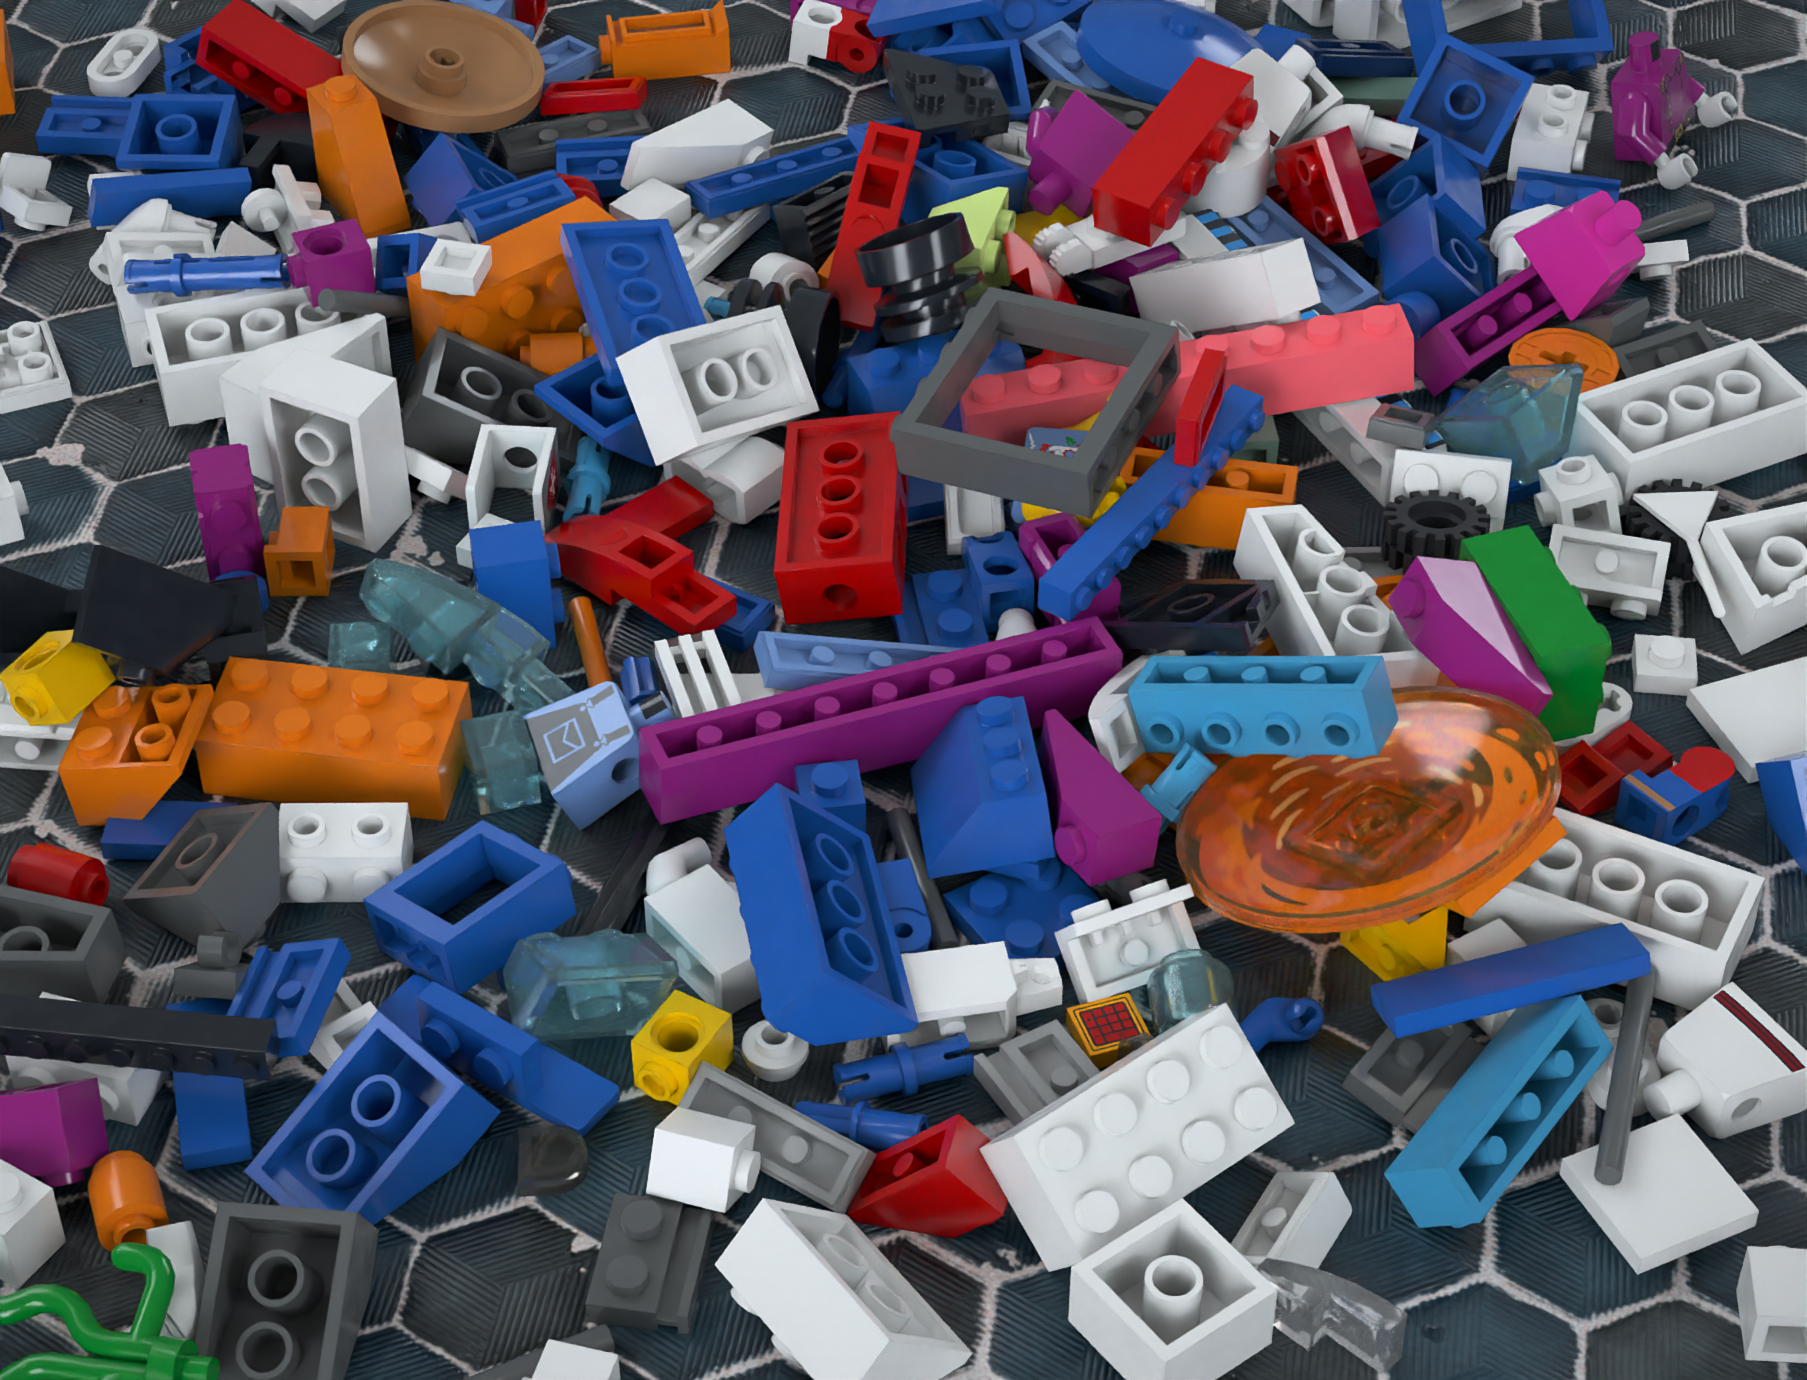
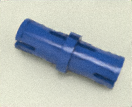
[833,1032,974,1106]

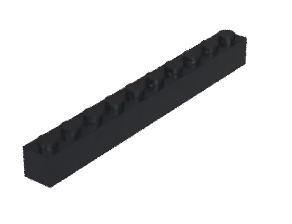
[0,994,281,1081]

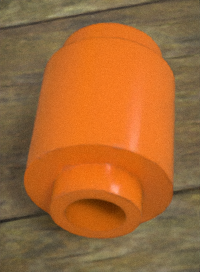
[520,332,597,376]
[87,1150,169,1252]

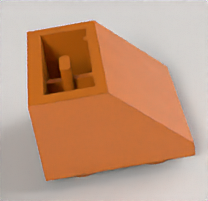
[58,683,214,826]

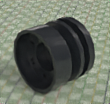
[854,212,987,342]
[726,278,841,406]

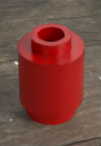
[7,842,109,906]

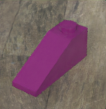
[1387,556,1554,738]
[1038,709,1162,887]
[0,1078,110,1187]

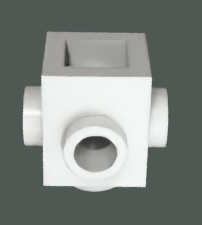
[1534,454,1623,535]

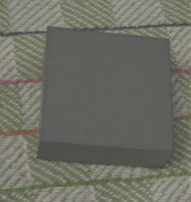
[1366,403,1437,451]

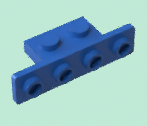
[377,975,620,1138]

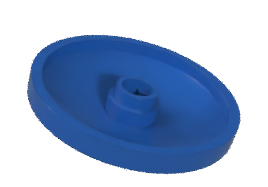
[1076,0,1267,106]

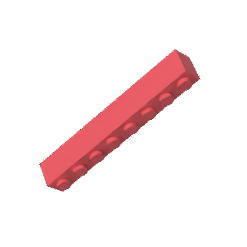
[959,303,1414,447]

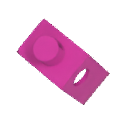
[1513,190,1645,322]

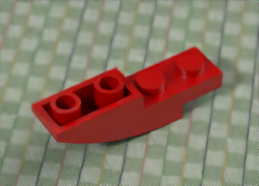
[826,121,922,333]
[544,515,737,635]

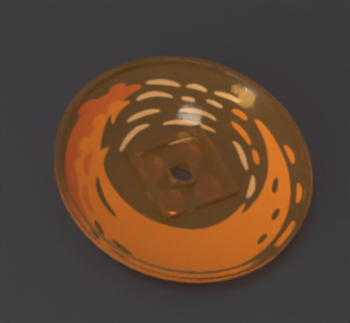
[1175,686,1562,933]

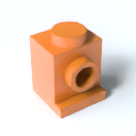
[263,506,336,597]

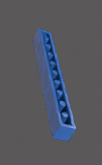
[1038,384,1265,622]

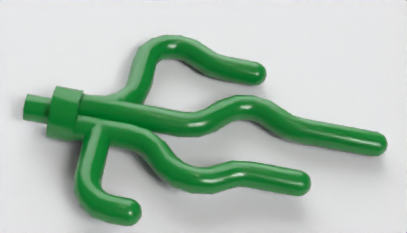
[0,1242,220,1380]

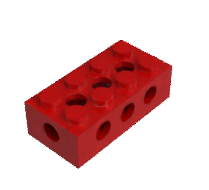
[774,411,910,625]

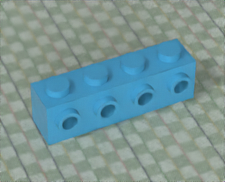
[1128,656,1399,759]
[1384,995,1614,1228]

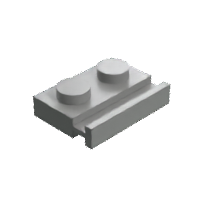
[973,1019,1100,1126]

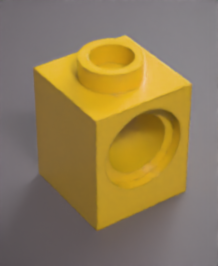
[0,630,116,726]
[631,989,734,1106]

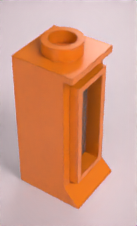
[598,0,731,80]

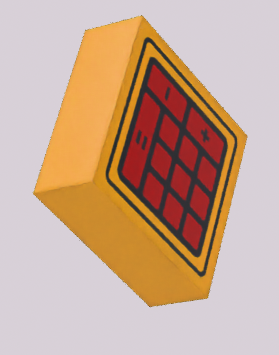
[1066,992,1153,1069]

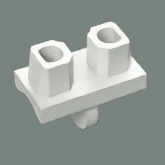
[241,164,335,254]

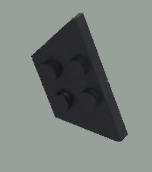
[882,49,1011,149]
[1080,579,1280,656]

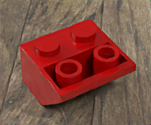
[1273,125,1381,246]

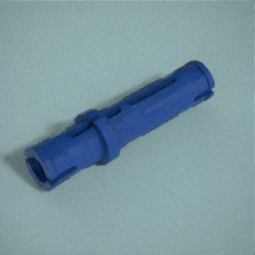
[124,253,291,297]

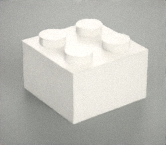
[1068,1198,1278,1380]

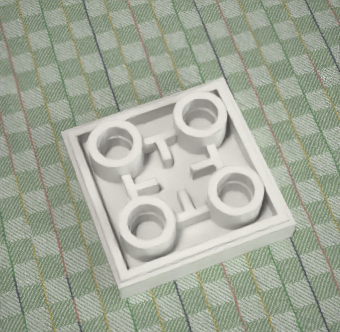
[0,321,73,414]
[1559,1113,1759,1275]

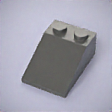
[401,326,582,471]
[195,1201,379,1380]

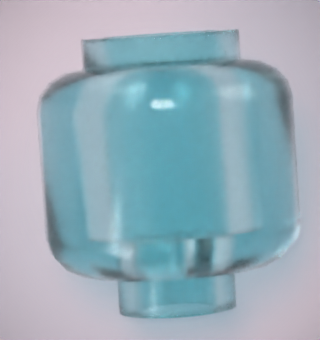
[1147,949,1238,1036]

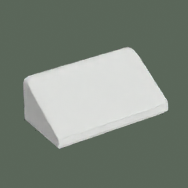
[1231,1172,1352,1305]

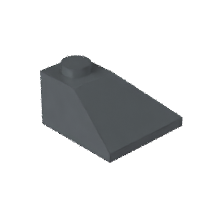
[122,802,280,950]

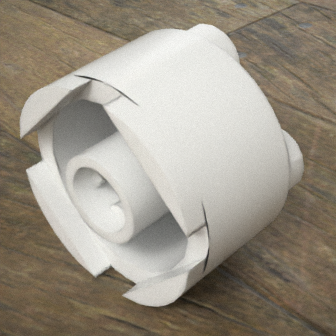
[1181,113,1270,219]

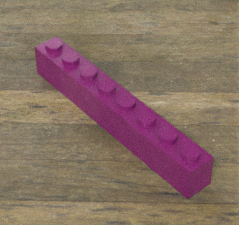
[639,616,1123,825]

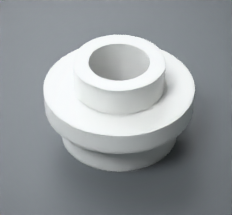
[742,1020,809,1082]

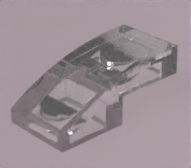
[1257,1258,1408,1375]

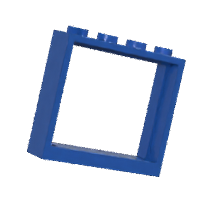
[1401,0,1614,78]

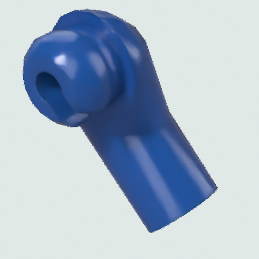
[1239,997,1325,1054]

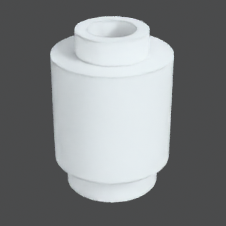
[749,252,819,309]

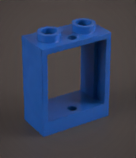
[363,820,577,995]

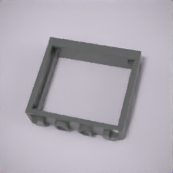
[889,287,1181,519]

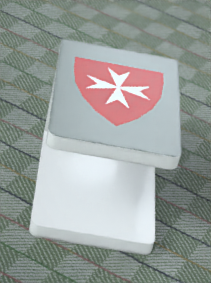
[465,424,561,535]

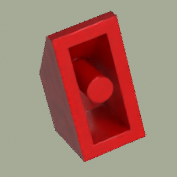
[847,1114,1009,1239]

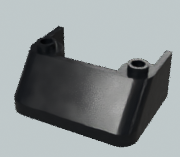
[0,545,240,687]

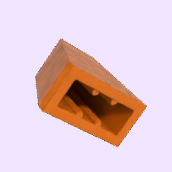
[306,74,412,239]

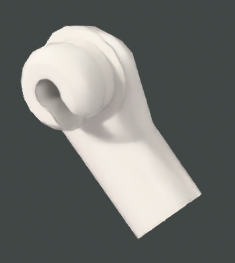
[646,837,712,896]

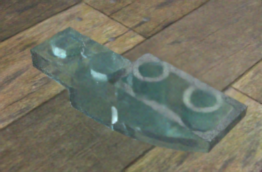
[359,558,576,722]

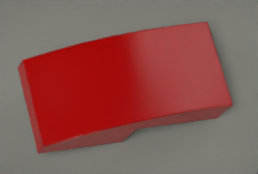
[1536,720,1673,816]

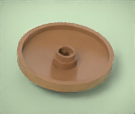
[341,0,545,133]

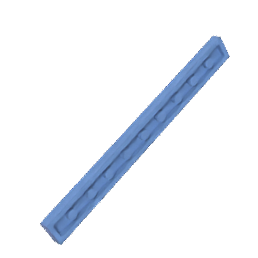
[1022,20,1380,315]

